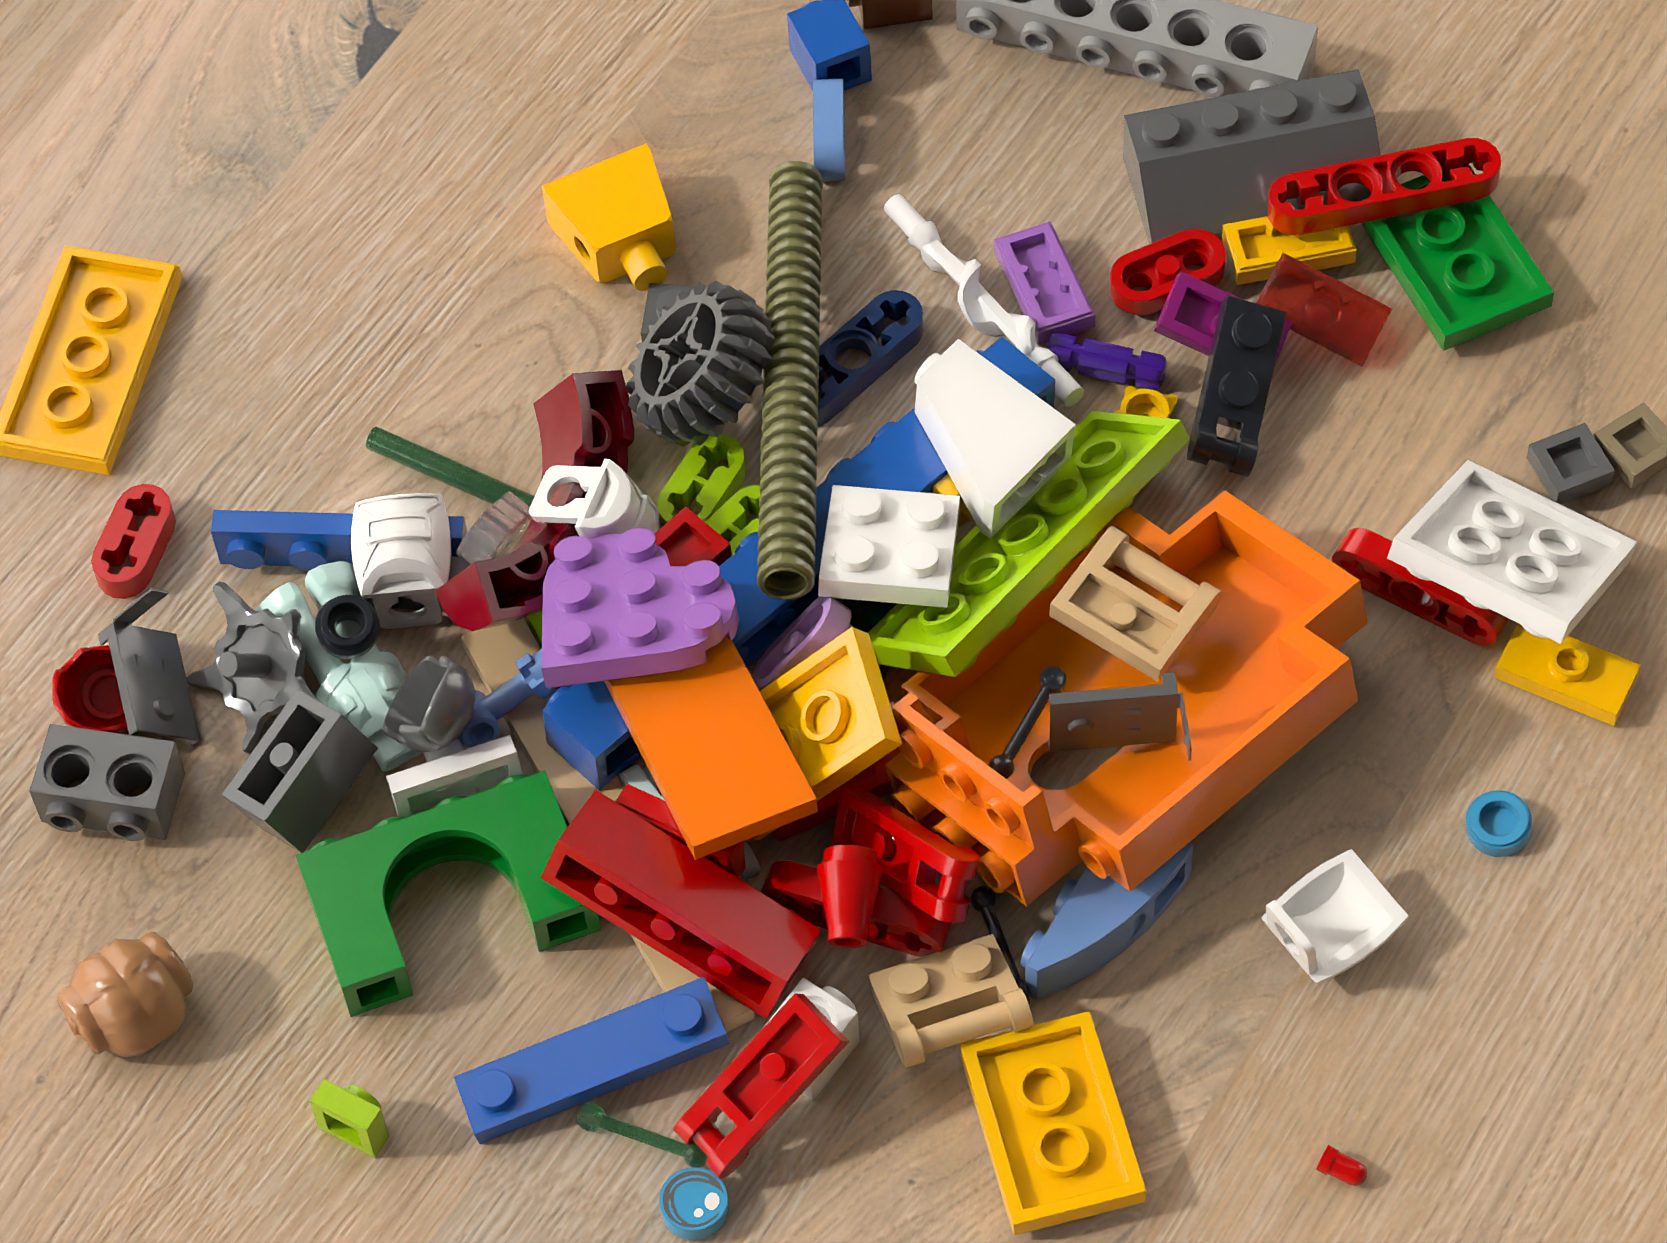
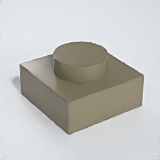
[1594,402,1667,489]

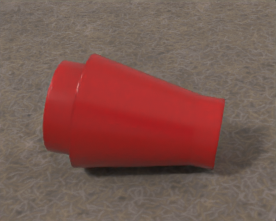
[816,845,883,948]

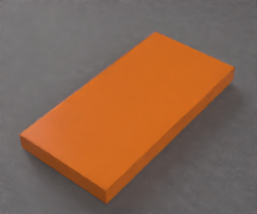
[604,637,818,860]

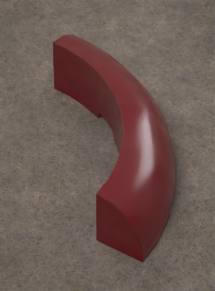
[435,370,634,631]

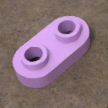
[752,596,853,691]

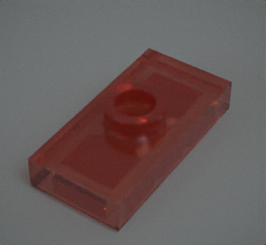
[1256,253,1392,367]

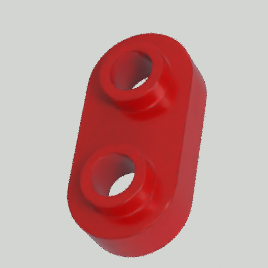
[1110,229,1226,315]

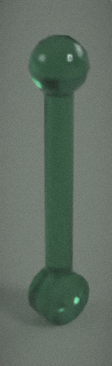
[576,1103,708,1168]

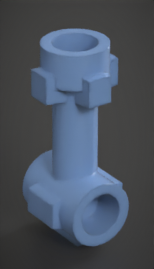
[458,649,558,748]

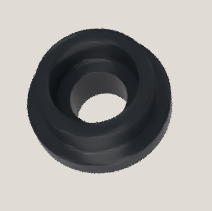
[315,595,380,659]

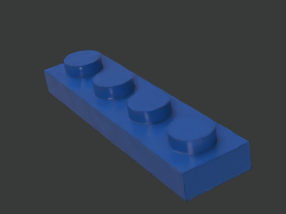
[211,510,471,571]

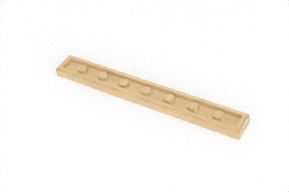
[460,618,755,1033]

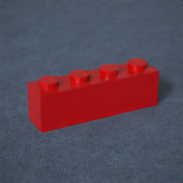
[541,790,821,1019]

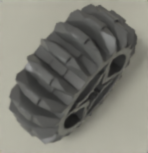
[626,281,775,447]

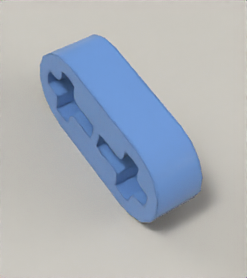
[813,79,845,181]

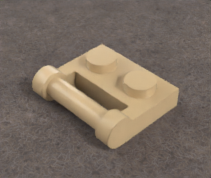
[1049,526,1222,682]
[868,934,1034,1069]

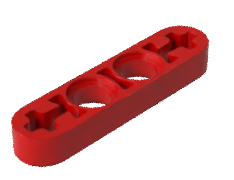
[1268,138,1501,235]

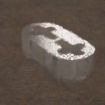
[456,491,532,565]

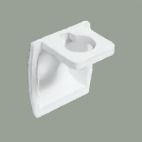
[529,459,662,539]
[351,493,451,629]
[1262,849,1409,985]

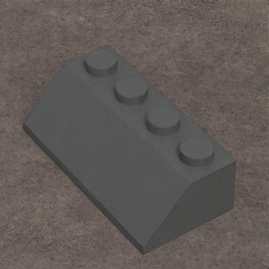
[1123,69,1381,244]

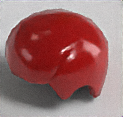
[52,645,129,735]

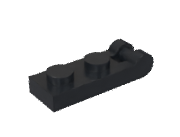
[1187,295,1287,477]

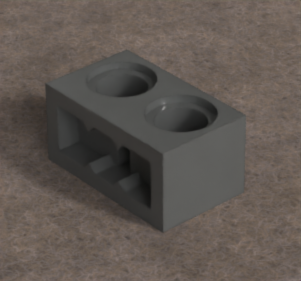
[29,724,185,841]

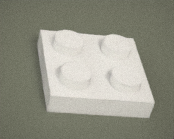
[818,485,960,608]

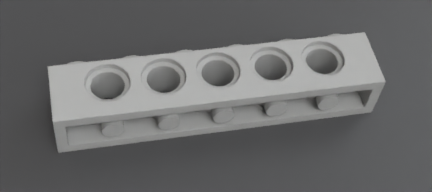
[956,0,1318,97]

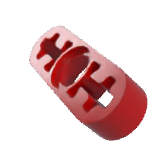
[1332,528,1509,646]
[761,861,952,957]

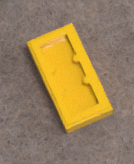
[1222,216,1357,285]
[1494,623,1641,727]

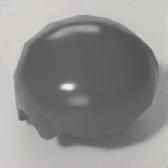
[383,656,477,752]

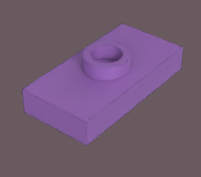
[994,221,1095,345]

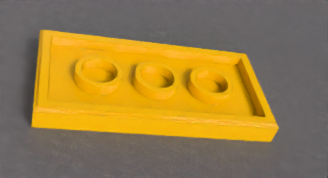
[0,245,183,476]

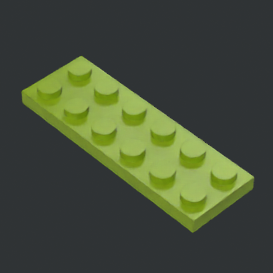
[868,411,1190,677]

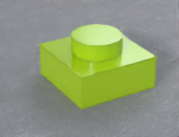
[309,1079,389,1158]

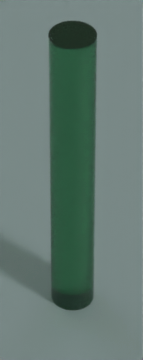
[366,426,535,520]

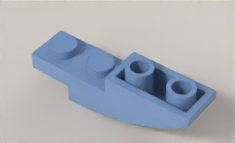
[1020,843,1193,1000]

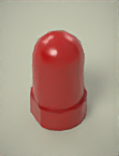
[1316,1145,1367,1186]

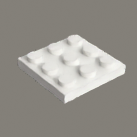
[1387,460,1637,644]

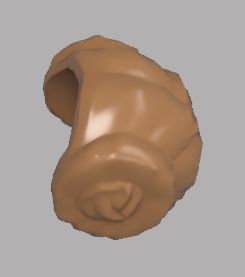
[57,932,193,1057]

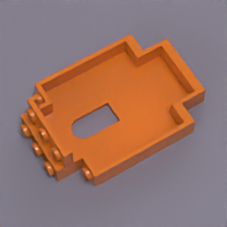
[885,490,1368,907]

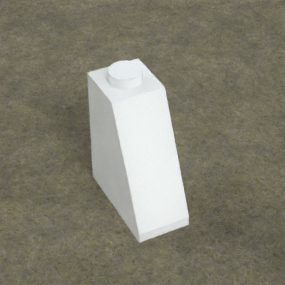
[914,339,1076,539]

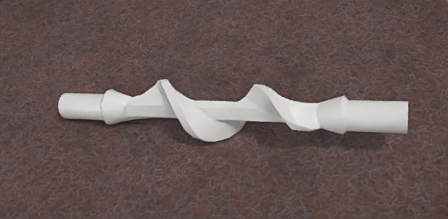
[884,194,1084,407]

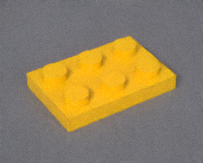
[755,627,902,841]
[960,1011,1147,1235]

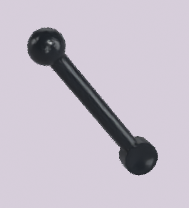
[988,667,1066,779]
[970,886,1030,1004]

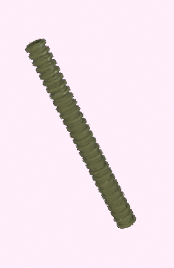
[757,161,823,600]

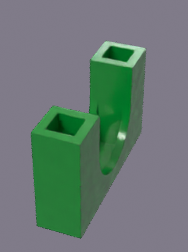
[296,770,601,1017]

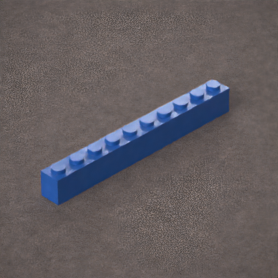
[543,337,1055,791]

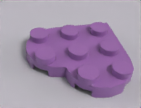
[541,528,740,688]

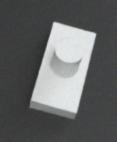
[386,735,523,818]

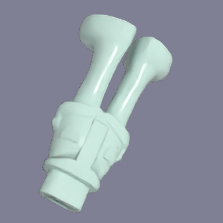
[256,561,422,771]

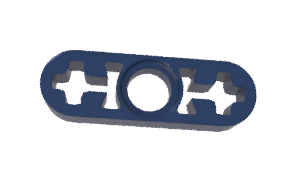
[817,290,924,427]

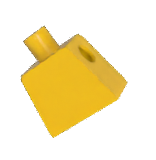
[542,143,676,291]

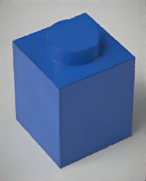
[787,0,872,91]

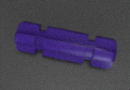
[1046,332,1167,390]

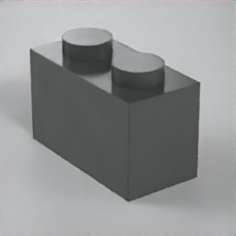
[222,689,378,853]

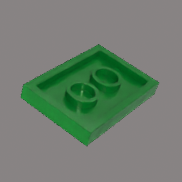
[1360,163,1554,351]

